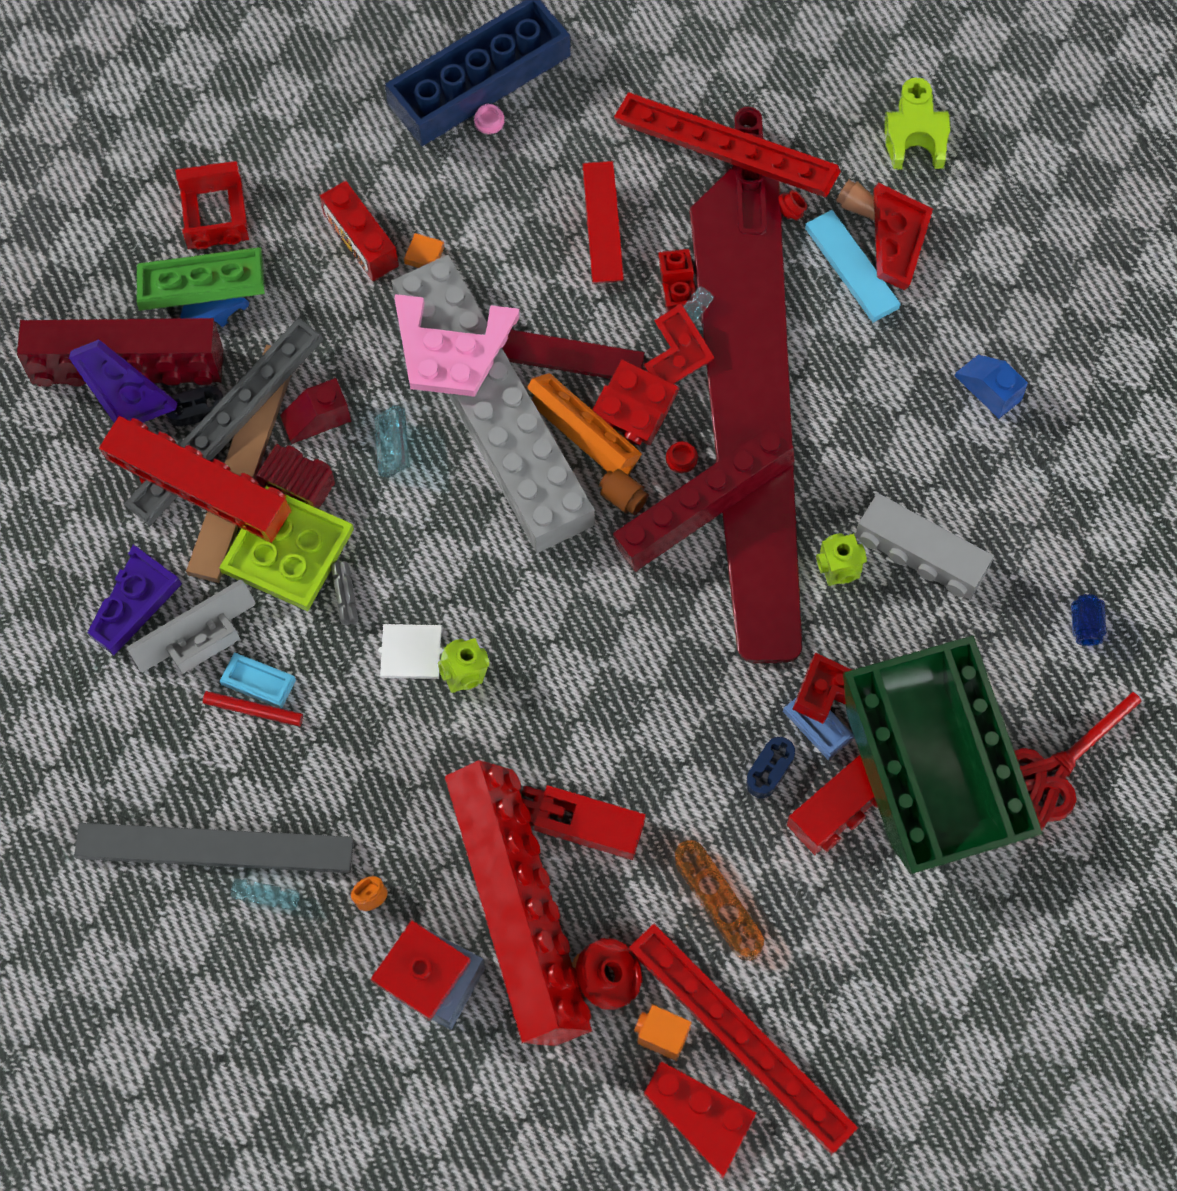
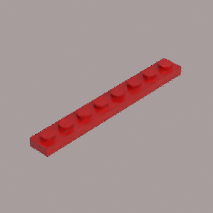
[614,92,841,198]
[629,924,858,1155]

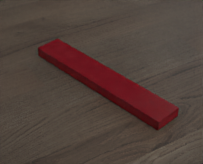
[502,330,645,379]

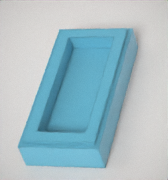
[220,652,296,709]

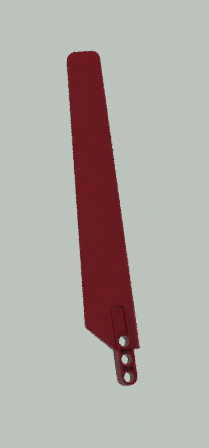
[689,106,803,663]

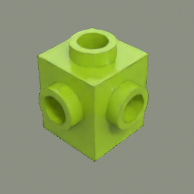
[816,533,867,586]
[438,638,489,693]

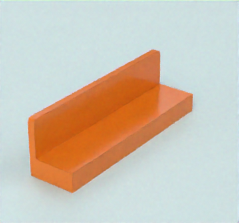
[527,373,642,475]

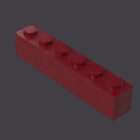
[613,423,795,572]

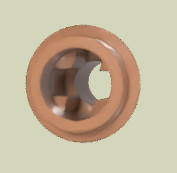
[836,180,875,221]

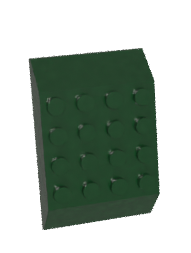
[843,635,1043,875]

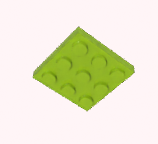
[219,486,354,611]

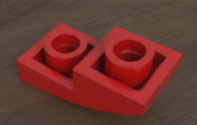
[658,249,698,312]

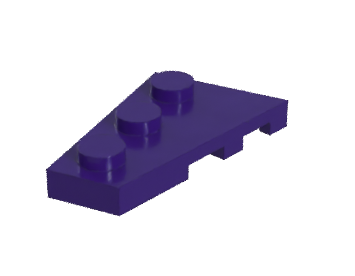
[69,340,177,423]
[87,544,182,656]

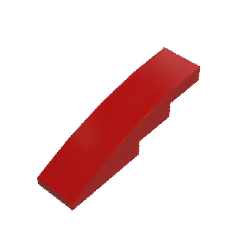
[582,161,624,284]

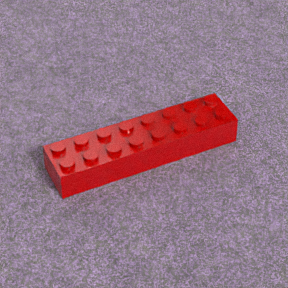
[445,760,592,1046]

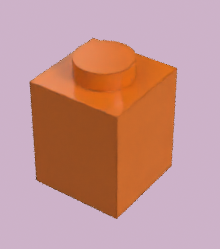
[634,1004,692,1061]

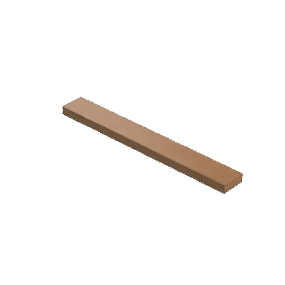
[186,345,291,583]

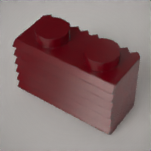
[256,444,335,509]

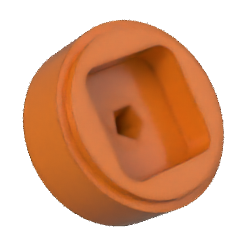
[351,876,388,911]

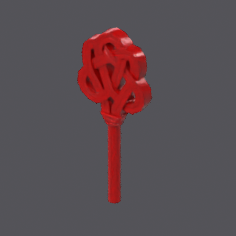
[1014,692,1141,830]

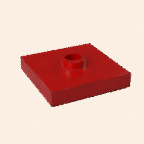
[370,920,471,1021]

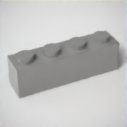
[855,493,994,600]

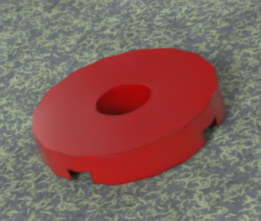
[576,938,642,1010]

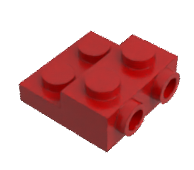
[592,359,680,446]

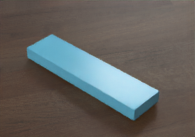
[805,210,900,323]

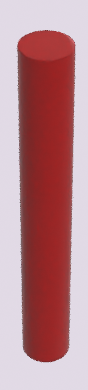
[202,691,303,727]

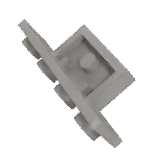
[127,580,255,674]

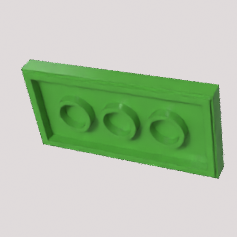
[137,248,265,311]

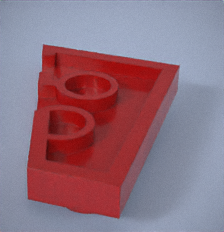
[873,183,933,291]
[644,1061,757,1179]

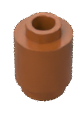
[599,469,649,515]

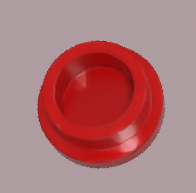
[779,190,807,220]
[666,441,698,473]

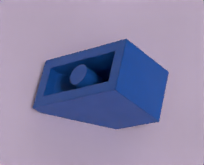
[955,355,1028,419]

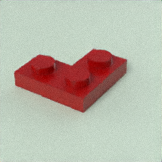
[644,304,715,384]
[792,653,852,724]

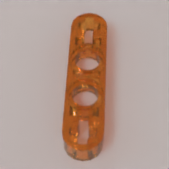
[674,840,764,961]

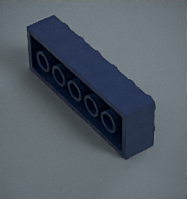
[385,0,571,146]

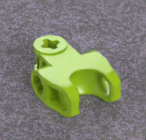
[885,77,950,169]

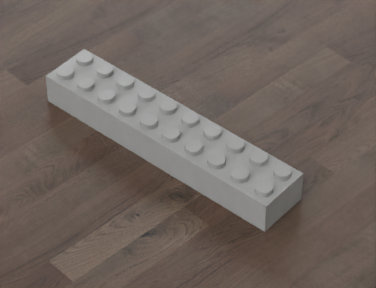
[391,255,595,553]

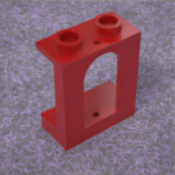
[176,161,249,249]

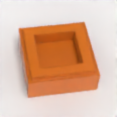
[404,233,445,268]

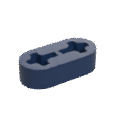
[746,737,795,798]

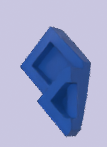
[180,297,249,328]

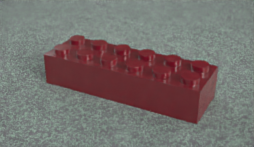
[17,318,224,387]

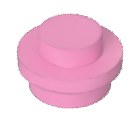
[474,104,505,134]

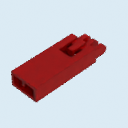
[521,785,646,860]

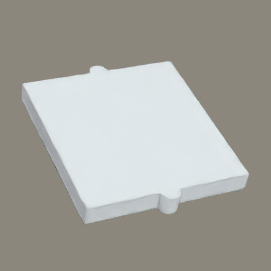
[378,624,443,679]

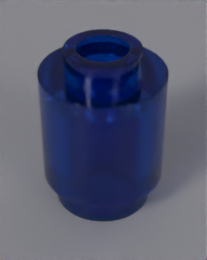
[1071,594,1107,646]

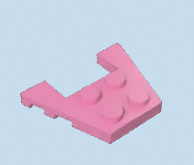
[394,294,520,397]

